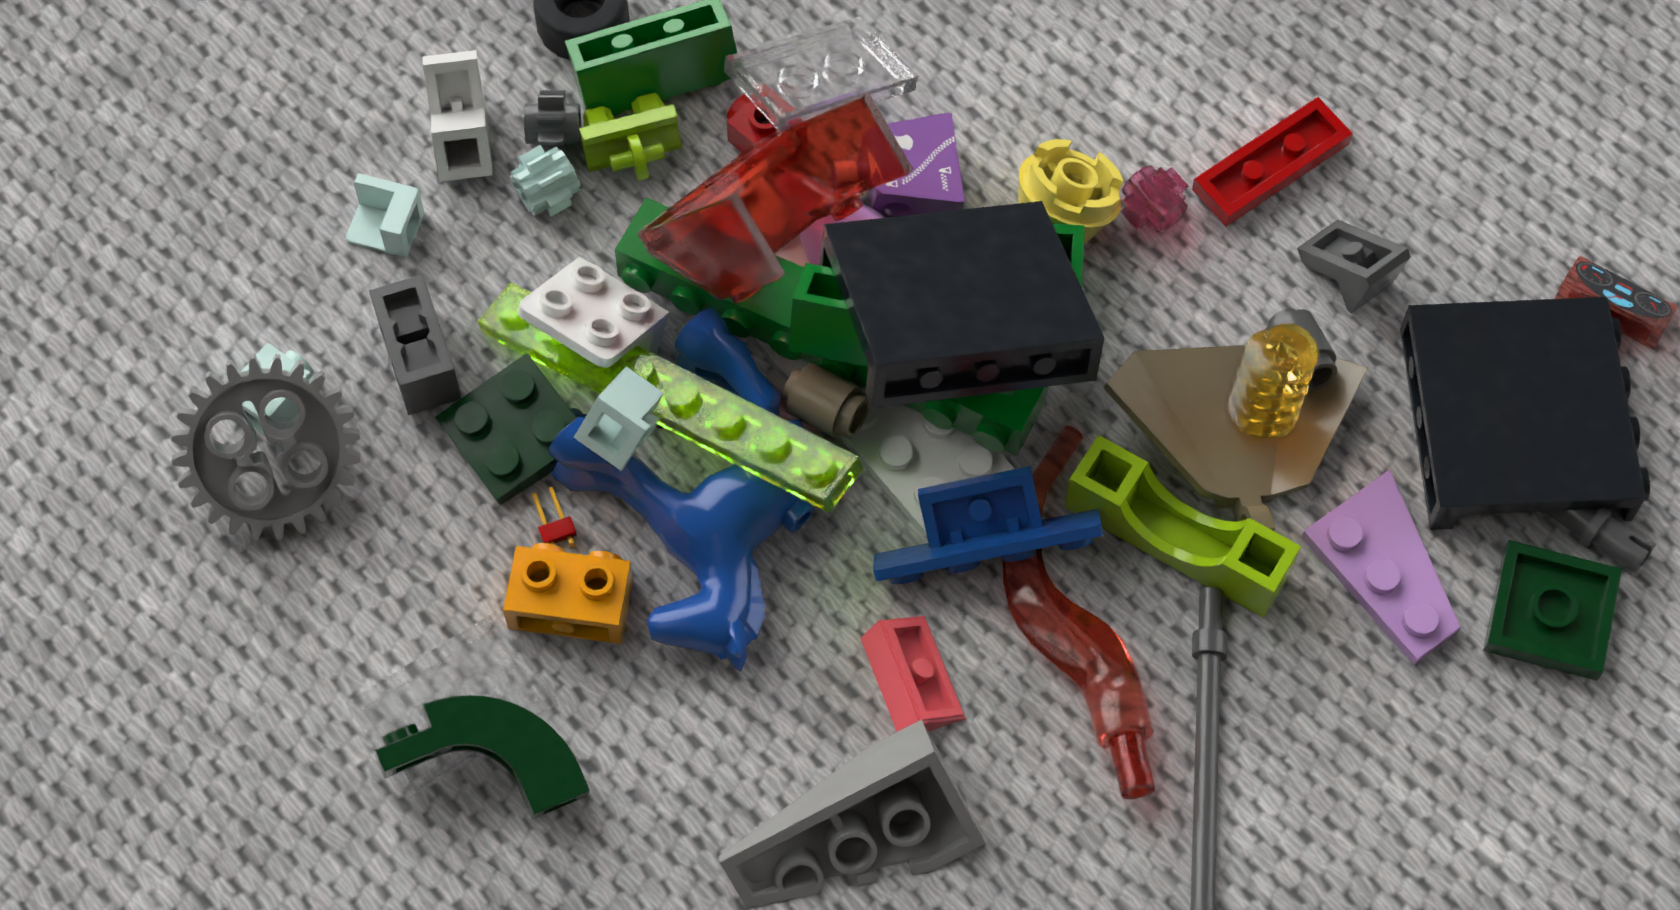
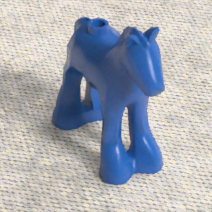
[548,308,832,672]

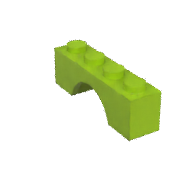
[1064,435,1301,618]

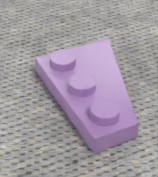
[1301,469,1461,665]

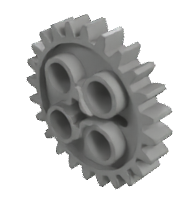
[171,354,361,541]

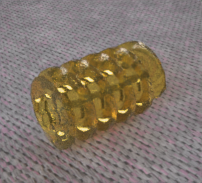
[1227,323,1319,438]

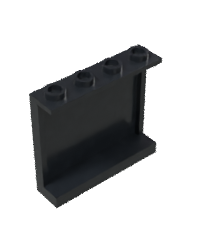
[820,201,1105,408]
[1400,297,1650,530]

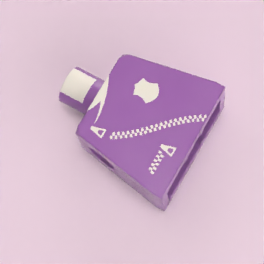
[834,113,965,218]

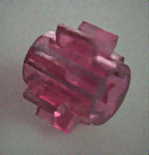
[1121,165,1189,232]

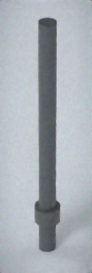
[1190,587,1227,910]

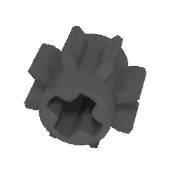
[524,90,581,155]

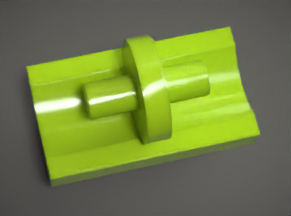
[579,93,682,181]

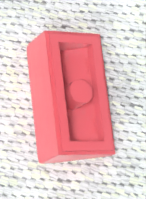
[860,616,965,732]

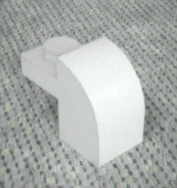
[423,50,493,182]

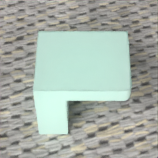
[346,174,425,258]

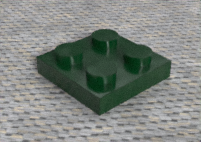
[435,353,576,506]
[1483,540,1622,681]

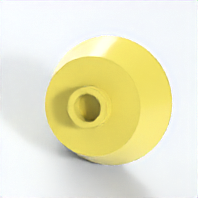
[1018,139,1123,244]

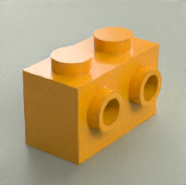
[503,543,633,644]

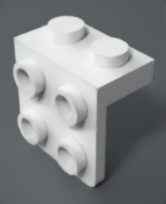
[518,256,670,371]

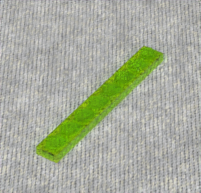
[477,282,864,513]

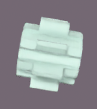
[510,145,581,217]

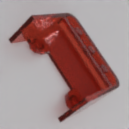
[637,92,914,303]

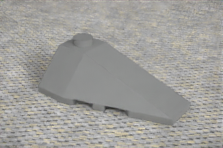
[718,719,985,908]

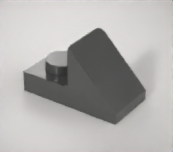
[1297,219,1411,314]

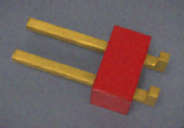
[532,486,577,548]

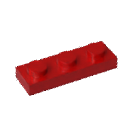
[1192,97,1353,227]

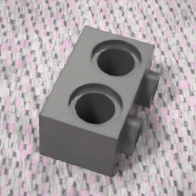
[369,274,462,415]

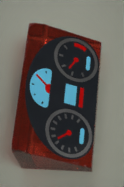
[1554,255,1678,350]

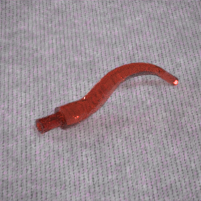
[1002,425,1155,799]

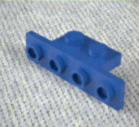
[873,466,1103,584]

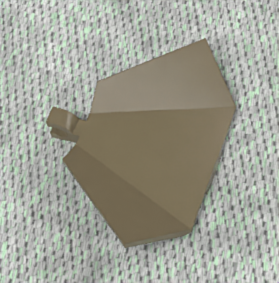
[1103,344,1369,531]

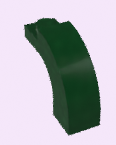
[375,695,590,820]

